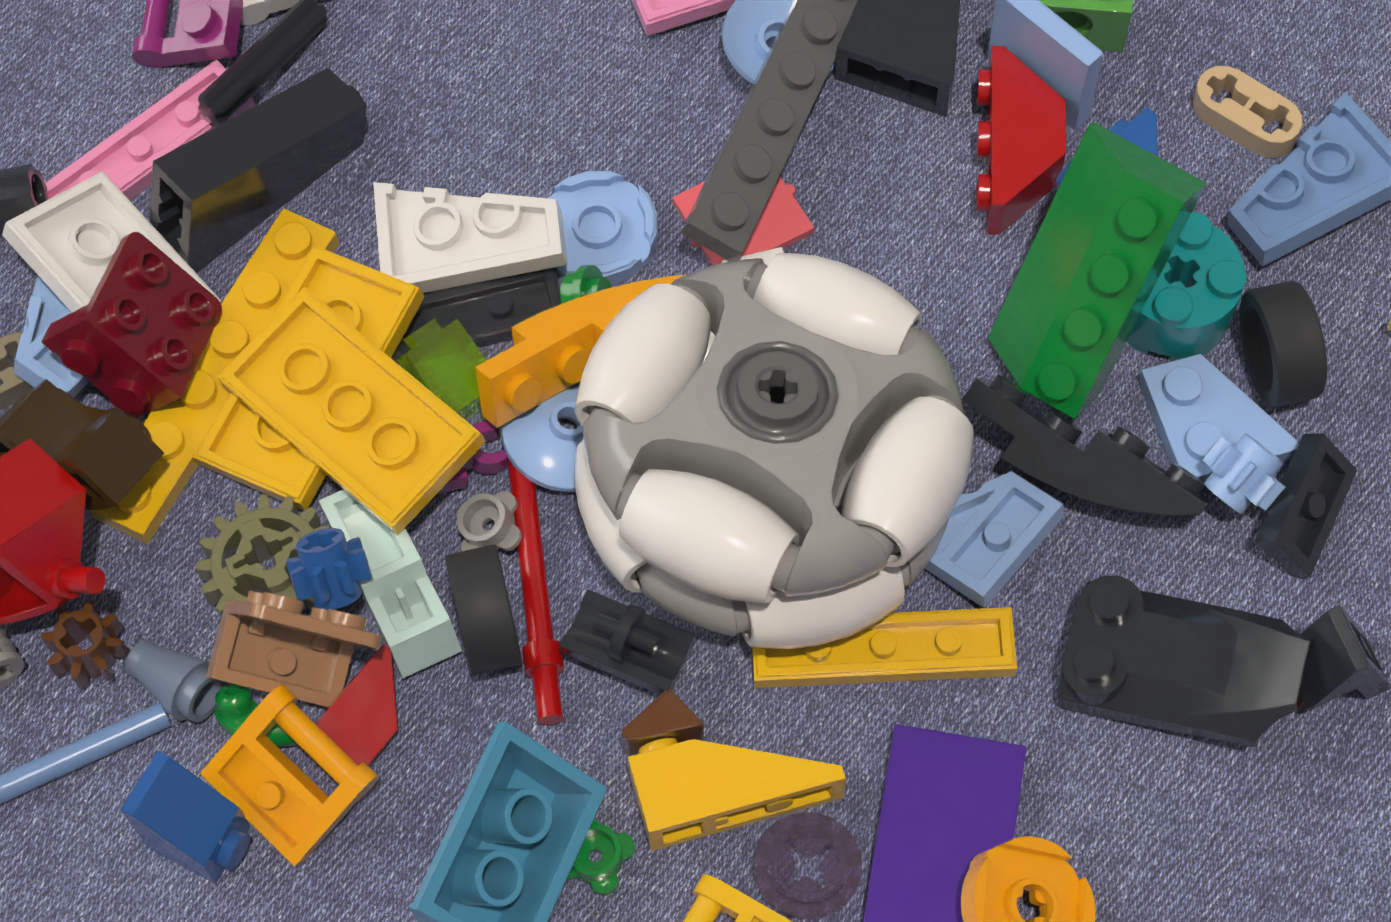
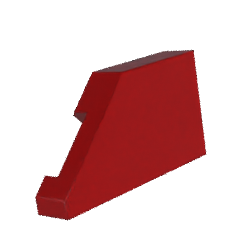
[315,644,398,765]

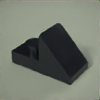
[1299,605,1391,709]

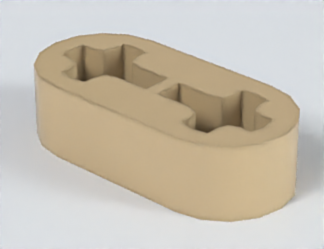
[1193,66,1302,158]

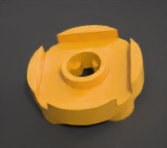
[961,836,1096,922]

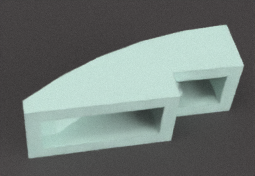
[319,489,462,679]

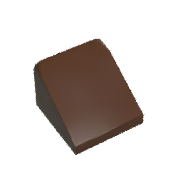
[621,689,704,757]

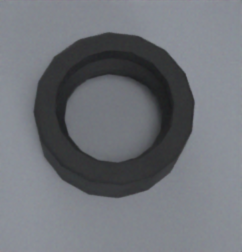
[1239,280,1327,408]
[445,544,523,675]

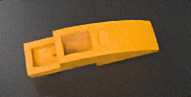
[475,275,685,428]

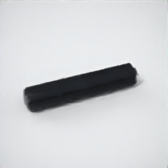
[198,0,327,124]

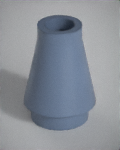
[125,639,225,722]

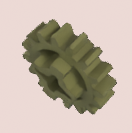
[196,494,330,619]

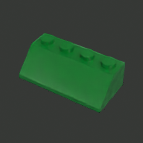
[988,122,1206,419]

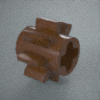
[41,601,129,688]

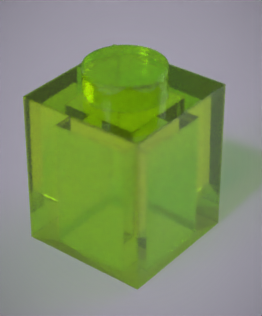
[396,318,486,412]

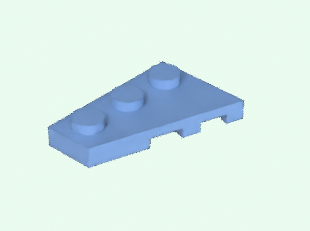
[1227,92,1391,267]

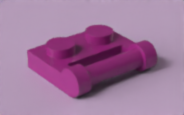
[132,0,243,68]

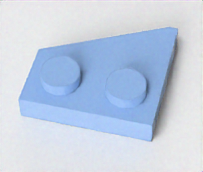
[1138,354,1299,482]
[925,471,1064,608]

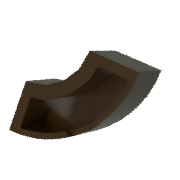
[0,379,164,510]

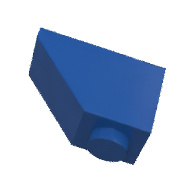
[120,751,251,884]

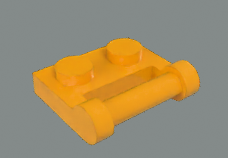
[200,684,379,867]

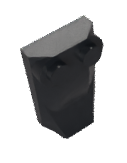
[1058,576,1311,748]

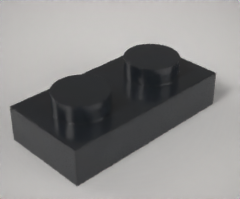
[1256,433,1358,577]

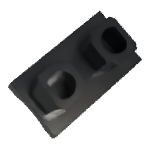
[559,589,696,695]

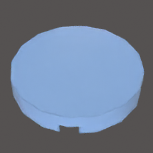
[548,171,658,285]

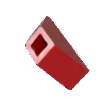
[976,46,1066,235]

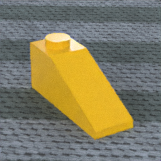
[628,738,846,851]

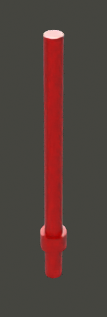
[507,459,564,725]

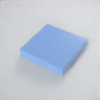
[987,0,1103,131]

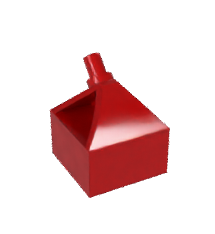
[0,438,106,625]

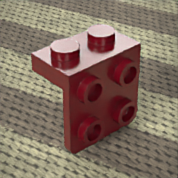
[41,232,222,419]

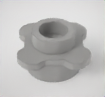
[457,491,522,551]

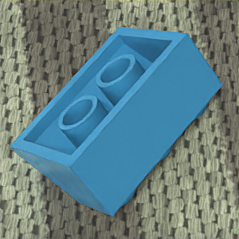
[410,721,607,922]

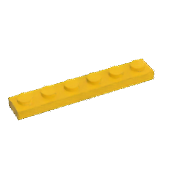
[90,208,339,545]

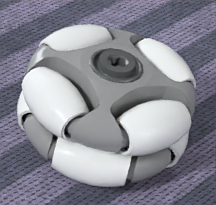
[575,253,974,649]

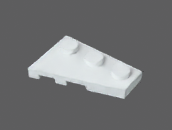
[373,182,568,293]

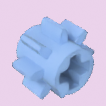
[1202,433,1285,514]

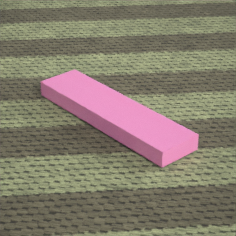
[45,59,255,200]

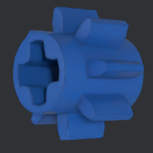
[286,528,372,610]

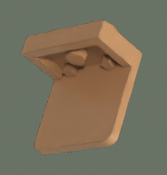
[206,591,382,707]

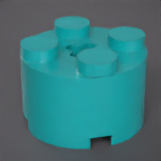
[1127,212,1246,361]

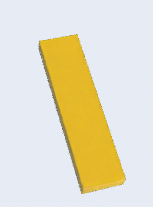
[752,607,1017,688]

